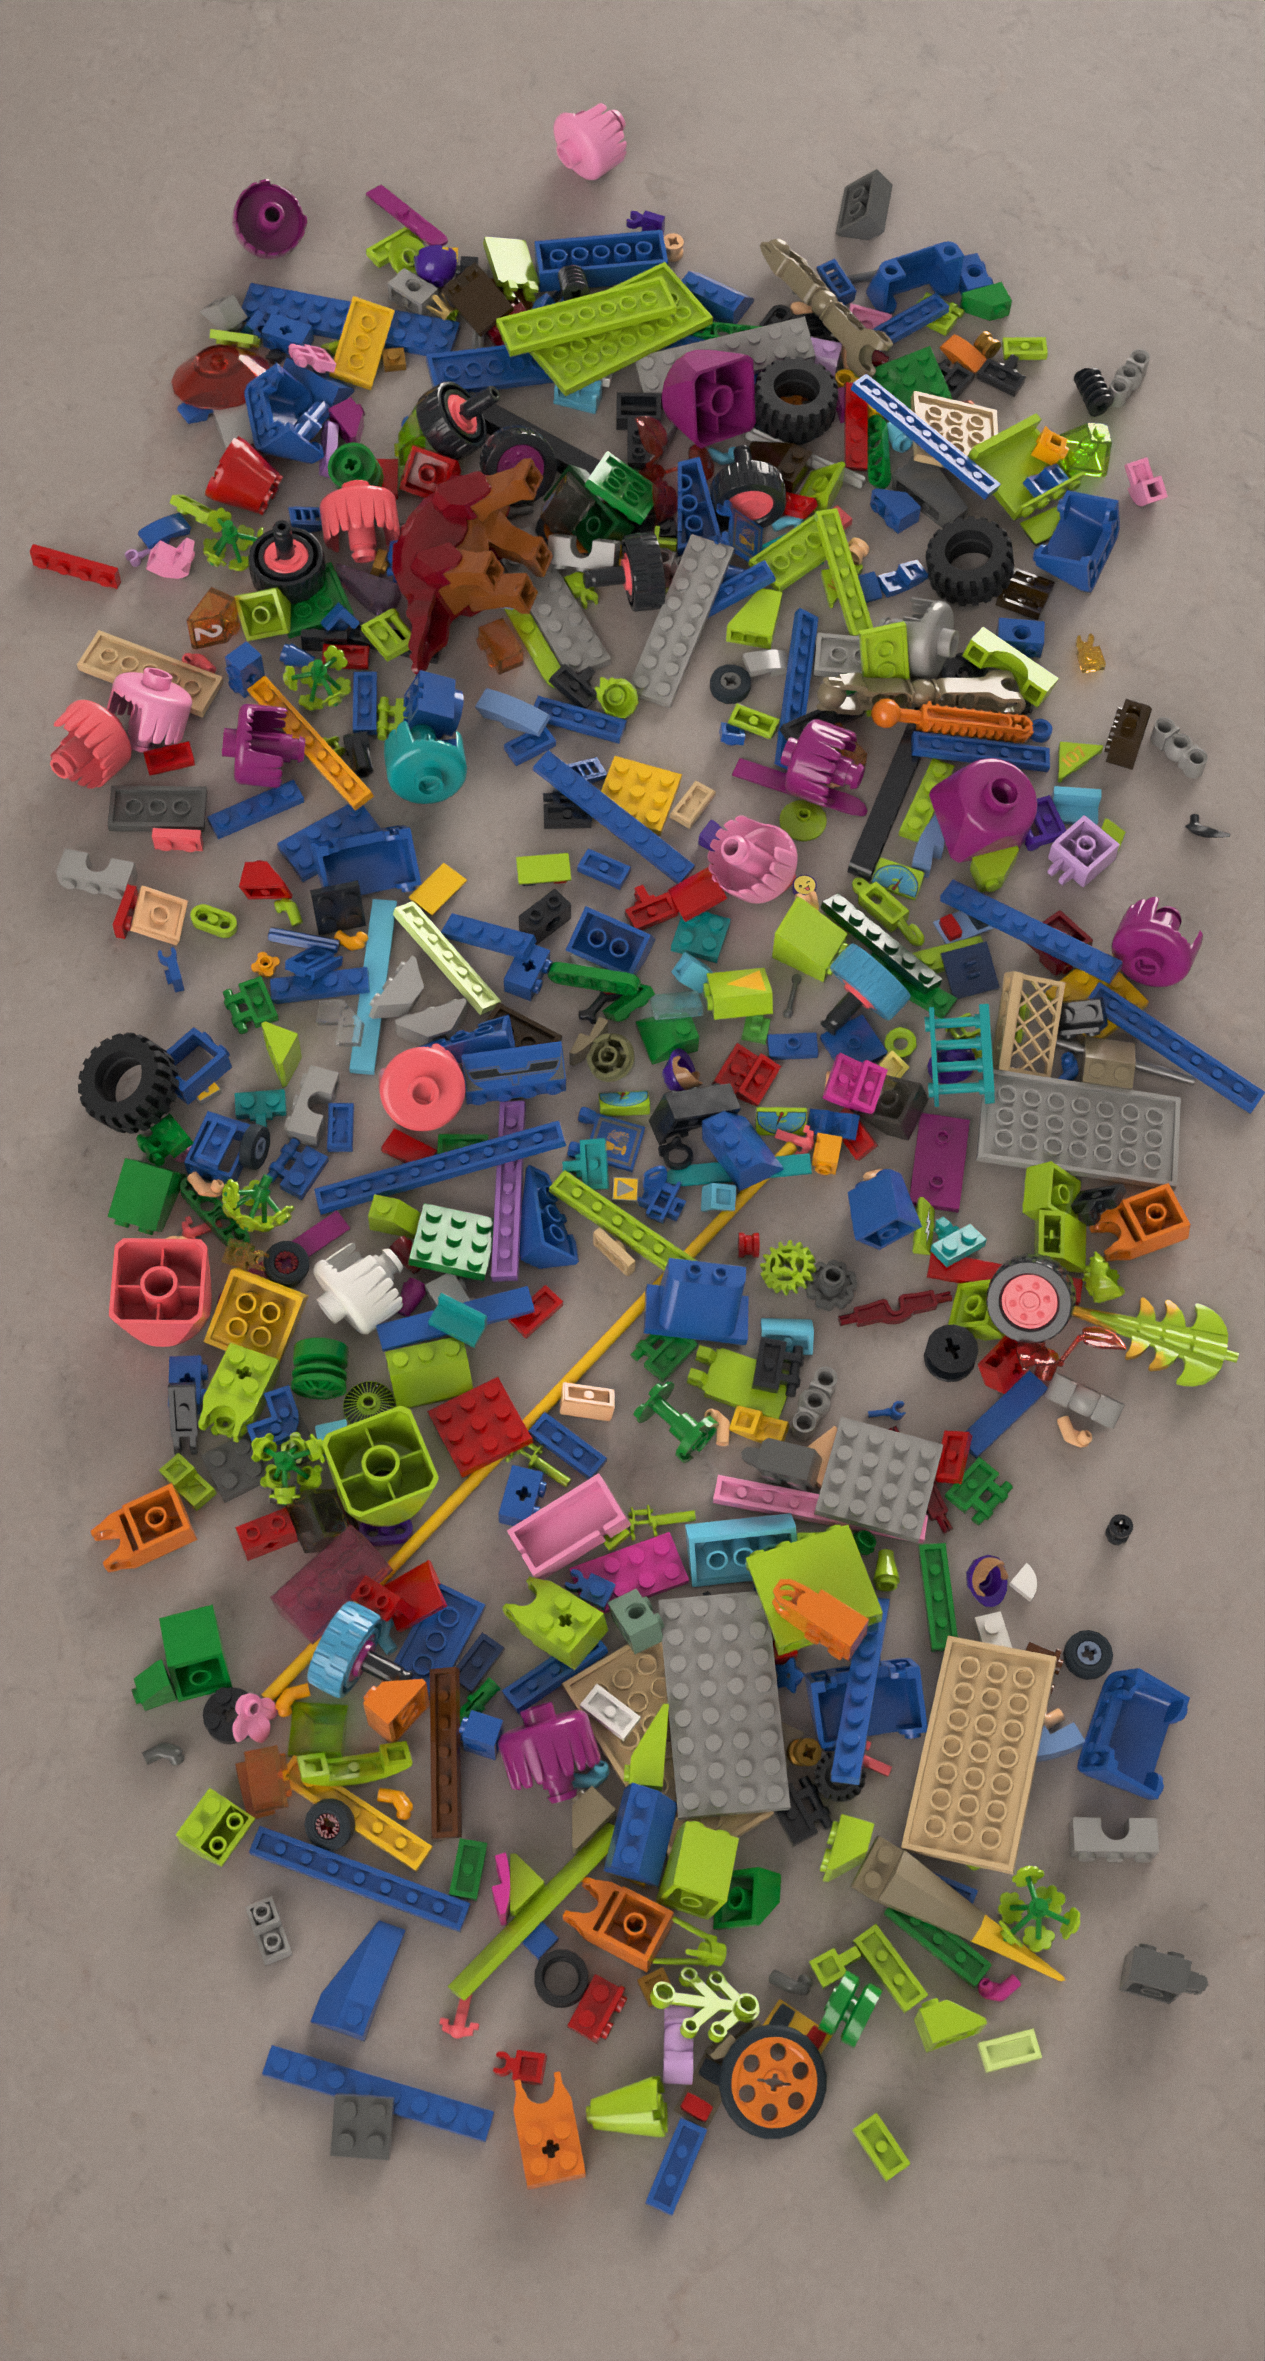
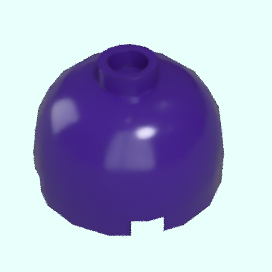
[414,245,457,288]

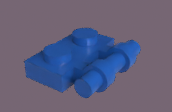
[267,1138,329,1200]

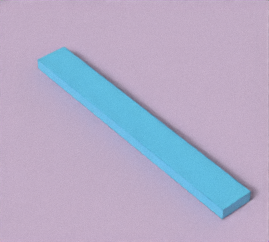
[349,899,397,1075]

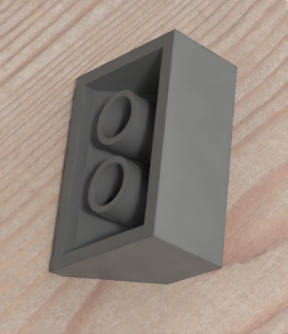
[836,169,893,240]

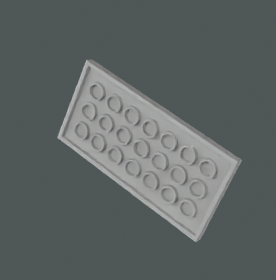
[976,1069,1181,1191]
[658,1591,791,1820]

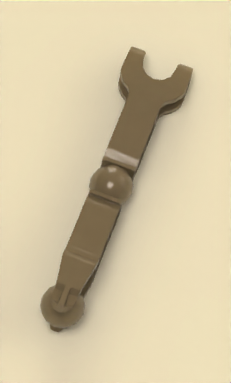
[760,238,893,378]
[816,670,1026,715]

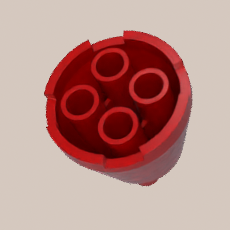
[205,436,284,516]

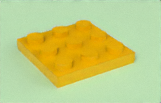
[601,756,682,836]
[1045,968,1149,1039]

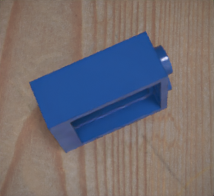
[166,1027,232,1105]
[184,1111,250,1185]

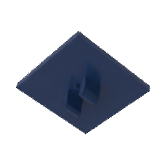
[940,941,1000,999]

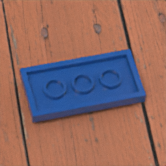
[277,804,380,882]
[394,1584,486,1700]

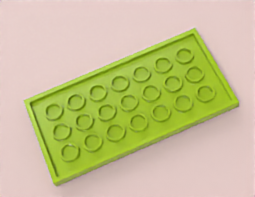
[529,262,713,397]

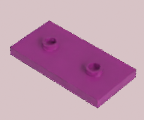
[909,1112,970,1213]

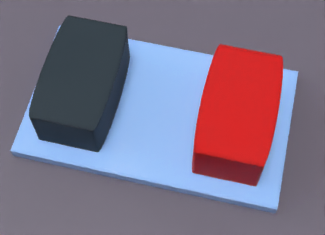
[933,911,994,944]

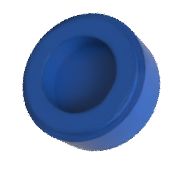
[1030,719,1053,743]

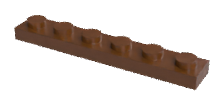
[430,1667,462,1839]

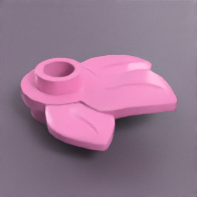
[233,1693,278,1743]

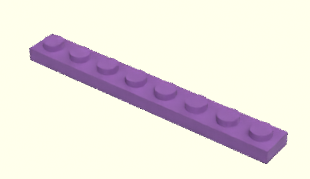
[491,1101,526,1282]

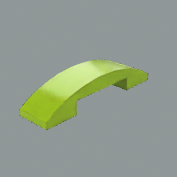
[297,1741,413,1786]

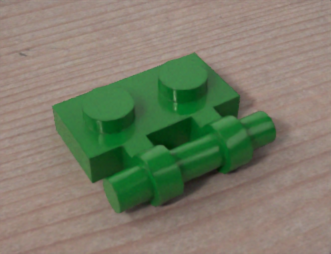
[223,976,279,1034]
[136,1113,194,1166]
[630,1334,698,1383]
[945,1457,1013,1526]

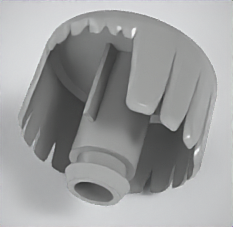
[878,597,959,679]

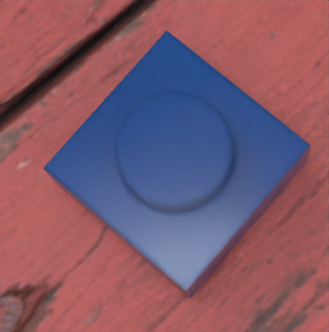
[719,722,745,746]

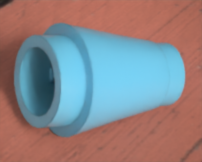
[887,422,912,453]

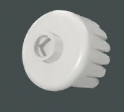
[314,1243,403,1334]

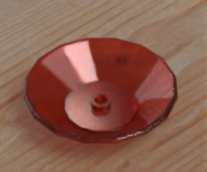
[171,344,270,410]

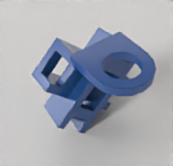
[637,1166,686,1224]

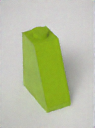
[726,588,782,650]

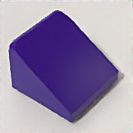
[698,819,724,852]

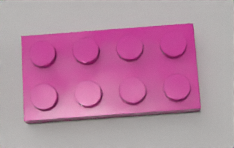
[569,1532,689,1614]

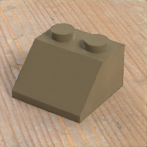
[1079,1036,1136,1090]

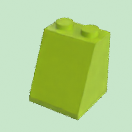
[772,896,849,982]
[656,1821,739,1920]

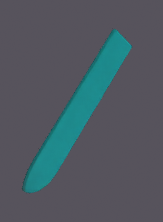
[667,1153,812,1186]

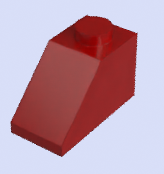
[239,860,293,900]

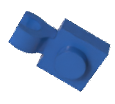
[158,947,185,993]

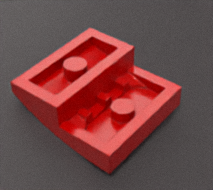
[668,866,728,922]
[711,1043,782,1106]
[384,1560,447,1632]

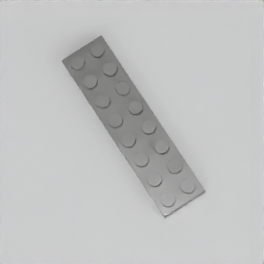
[635,317,816,397]
[499,526,611,674]
[630,534,734,708]

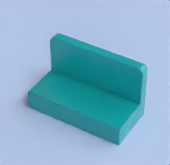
[428,1293,487,1348]

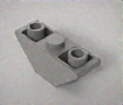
[369,956,424,1019]
[395,998,467,1045]

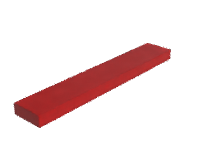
[927,1252,1083,1306]

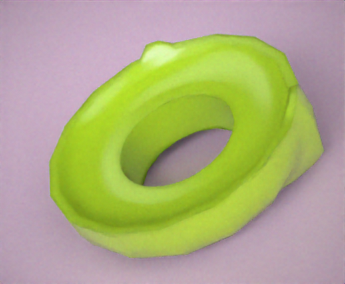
[884,1027,917,1058]

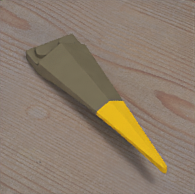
[850,1836,1065,1981]

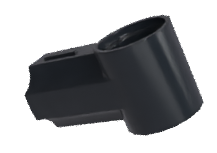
[343,731,374,779]

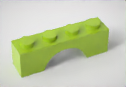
[962,627,1059,708]

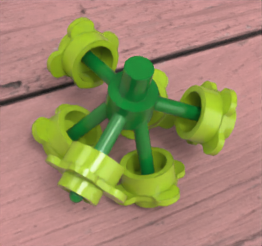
[251,1432,325,1506]

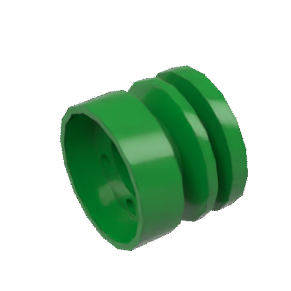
[291,1337,349,1400]

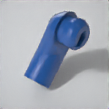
[1057,1052,1079,1081]

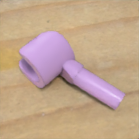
[125,548,152,567]

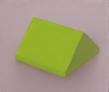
[799,461,845,513]
[233,587,291,641]
[261,1022,302,1088]

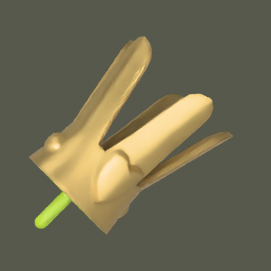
[426,293,458,321]

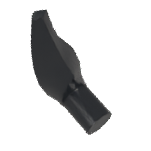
[1185,814,1231,838]

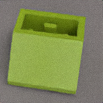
[1034,1210,1086,1273]
[176,1787,256,1867]
[820,1814,874,1882]

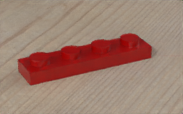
[844,382,868,471]
[30,544,121,589]

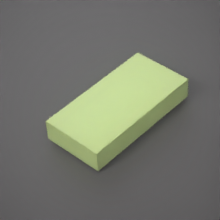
[977,2028,1042,2073]

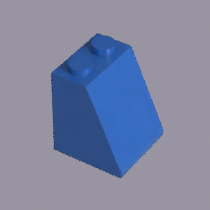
[848,1169,922,1250]

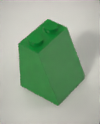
[107,1158,186,1235]
[159,1604,232,1702]

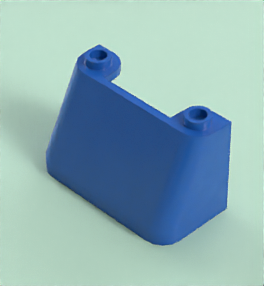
[244,363,325,464]
[1033,490,1120,593]
[310,825,422,895]
[805,1658,928,1752]
[1077,1668,1190,1800]

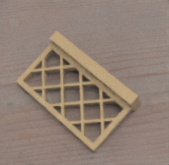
[992,971,1065,1078]

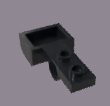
[616,393,661,469]

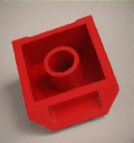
[399,443,461,498]

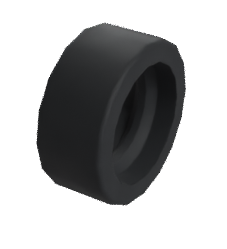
[534,1949,588,2008]

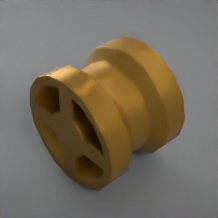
[973,331,1001,359]
[787,1738,822,1767]

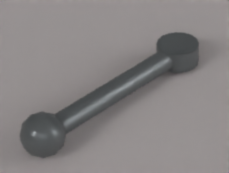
[783,974,802,1018]

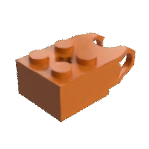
[1089,1183,1191,1262]
[90,1483,197,1572]
[772,1579,869,1661]
[563,1877,674,1972]
[513,2071,586,2190]

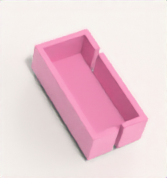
[507,1473,631,1580]

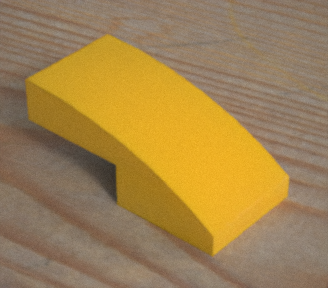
[729,1405,790,1444]

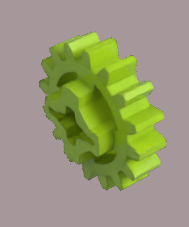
[760,1240,817,1296]

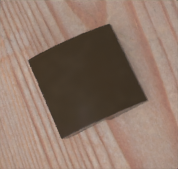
[995,567,1055,621]

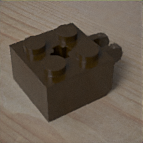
[1104,699,1152,770]

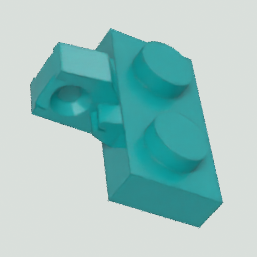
[235,1089,287,1127]
[562,1138,609,1190]
[930,1217,987,1267]

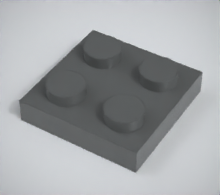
[330,2093,395,2160]

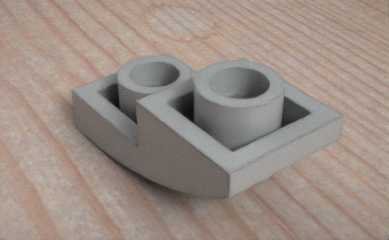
[245,1896,293,1966]

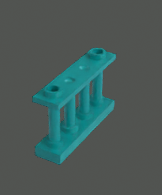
[924,1004,995,1107]

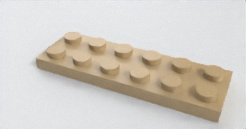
[77,630,224,718]

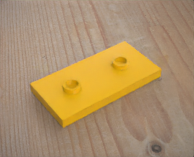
[329,296,395,390]

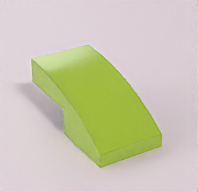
[159,1453,217,1511]

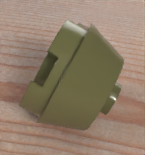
[587,1033,635,1082]

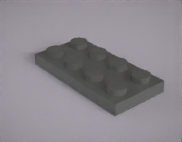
[107,785,208,832]
[201,1411,311,1503]

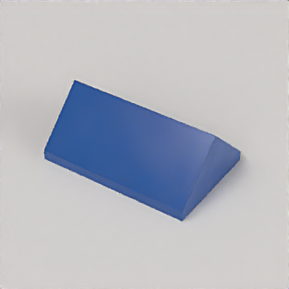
[283,357,354,420]

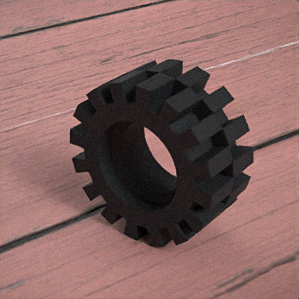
[814,1751,866,1802]

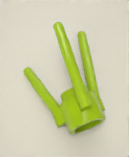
[652,1916,727,1967]

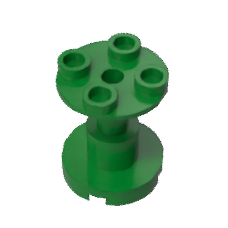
[633,1381,719,1463]

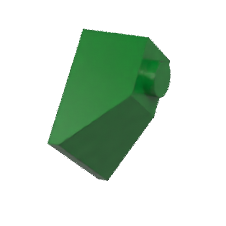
[635,1008,699,1065]
[713,1867,781,1930]

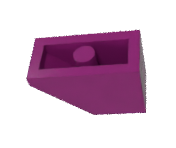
[328,397,365,444]

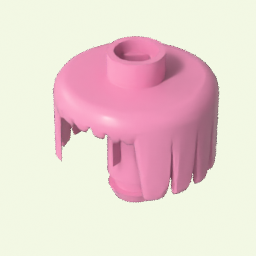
[553,103,627,180]
[106,668,192,753]
[707,815,798,904]

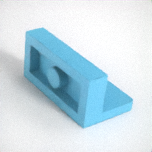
[1051,786,1102,825]
[760,1318,814,1355]

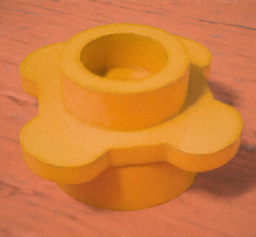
[251,952,280,977]

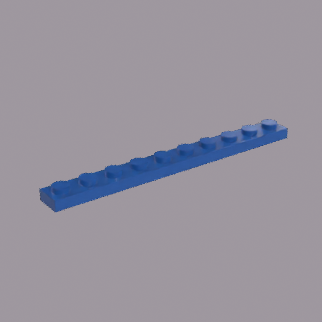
[314,1120,566,1215]

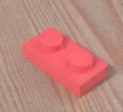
[152,828,204,852]

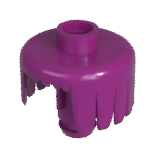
[232,179,308,259]
[222,704,305,788]
[781,719,865,808]
[1111,897,1203,987]
[498,1702,601,1804]

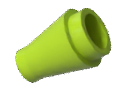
[873,1549,900,1592]

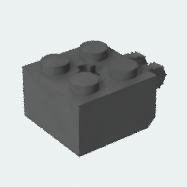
[741,1438,822,1492]
[1119,1944,1209,2004]

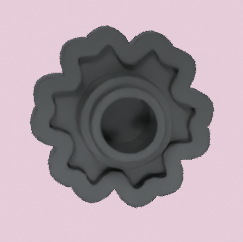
[805,1259,858,1311]

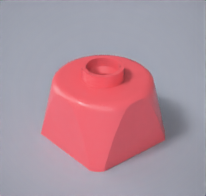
[109,1238,212,1347]

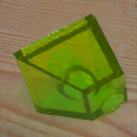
[394,404,426,466]
[1060,423,1112,477]
[287,1702,349,1759]

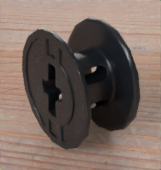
[924,1324,979,1382]

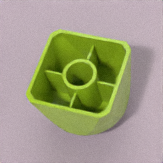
[322,1406,439,1527]

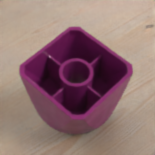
[662,349,756,448]
[929,758,1038,863]

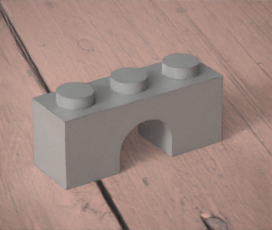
[548,533,621,572]
[56,848,138,899]
[284,1065,341,1148]
[1068,1817,1159,1863]

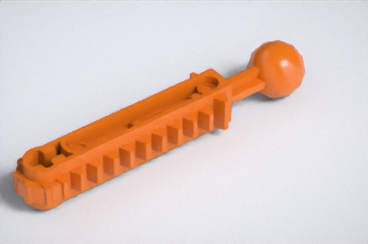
[871,698,1034,744]

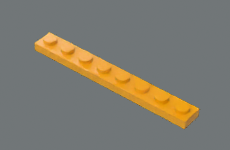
[247,676,374,811]

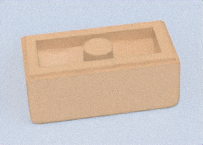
[560,1382,615,1421]

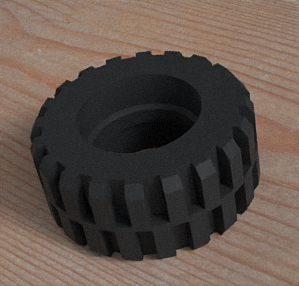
[754,356,838,443]
[925,516,1014,606]
[78,1032,179,1134]

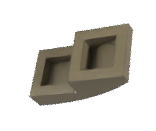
[569,1017,608,1066]
[704,2020,763,2059]

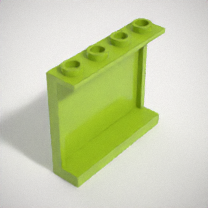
[967,413,1086,521]
[746,1524,883,1656]

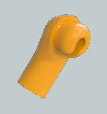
[377,1788,413,1820]

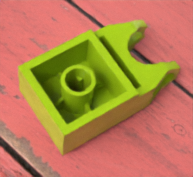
[198,1343,280,1443]
[502,1576,609,1670]

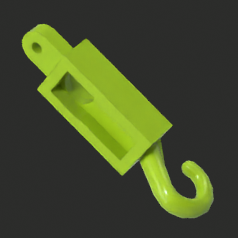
[852,877,925,946]

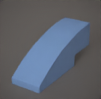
[475,688,551,736]
[911,814,945,878]
[1036,1722,1086,1762]

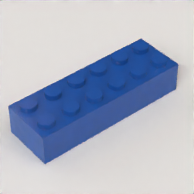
[534,230,668,292]

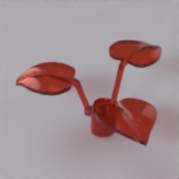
[635,416,715,522]
[1016,1327,1126,1381]

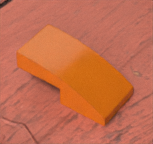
[939,334,987,374]

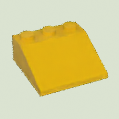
[203,1267,309,1364]

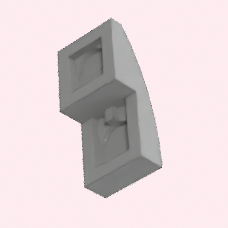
[742,650,788,677]

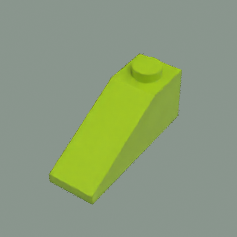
[624,1704,669,1793]

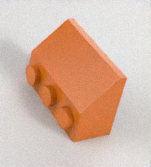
[363,1679,430,1743]

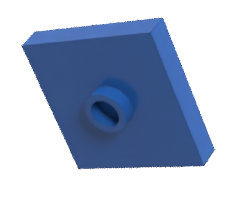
[820,1015,888,1063]

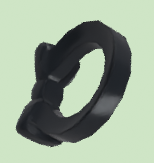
[658,1136,694,1170]

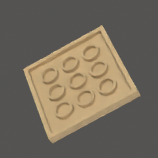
[911,391,998,468]

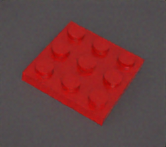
[427,1377,533,1478]

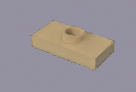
[670,780,716,829]
[593,1227,635,1277]

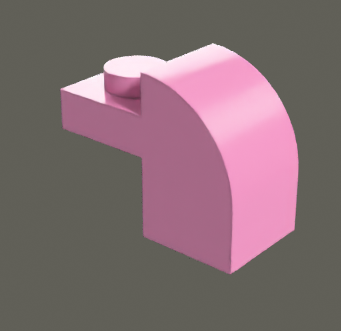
[1124,457,1168,506]
[146,538,195,579]

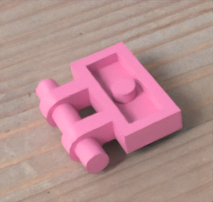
[288,344,336,373]

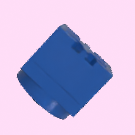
[403,670,464,740]

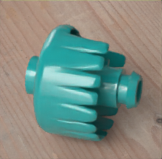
[384,721,467,804]

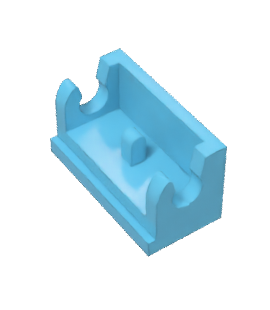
[553,381,602,414]

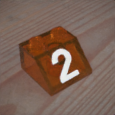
[186,587,240,650]

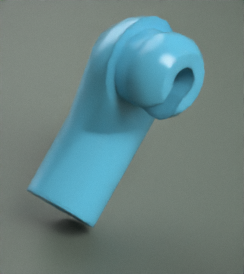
[706,447,736,465]
[772,515,804,532]
[378,1617,398,1656]
[572,1760,610,1789]

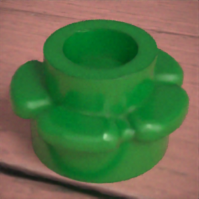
[853,1530,877,1555]

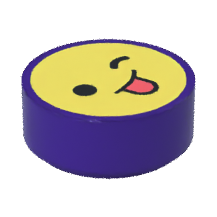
[792,875,817,895]

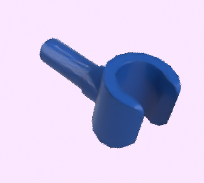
[868,1401,906,1421]

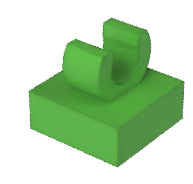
[741,1015,771,1045]

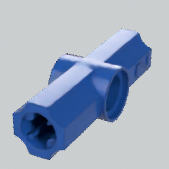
[294,401,329,442]

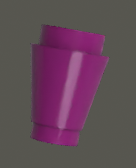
[397,1277,427,1317]

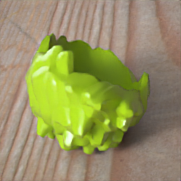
[594,677,639,719]
[1082,1251,1125,1304]

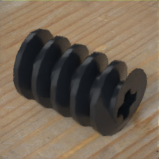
[558,265,590,301]
[1073,368,1114,417]

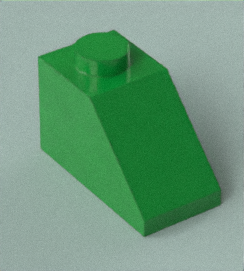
[960,282,1012,321]
[131,1659,177,1711]

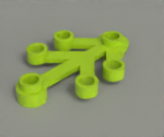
[650,1967,760,2043]

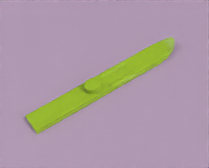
[504,608,561,689]

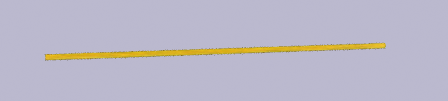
[261,1141,797,1701]

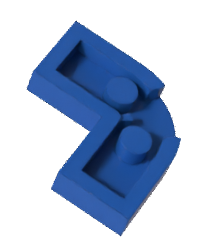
[246,1385,299,1445]

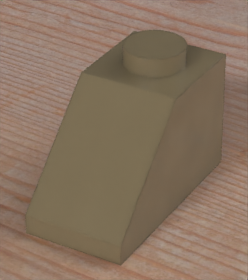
[572,1786,616,1855]

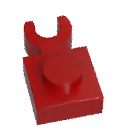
[493,2050,547,2086]

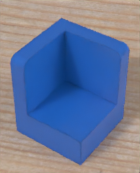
[320,602,360,631]

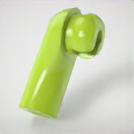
[274,898,303,927]

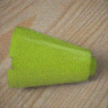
[586,2076,668,2137]

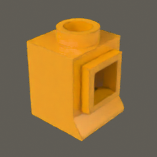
[1031,426,1069,465]
[812,1133,842,1175]

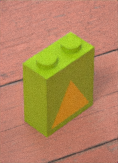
[703,968,773,1020]

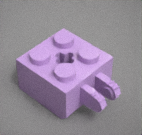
[1047,815,1120,888]

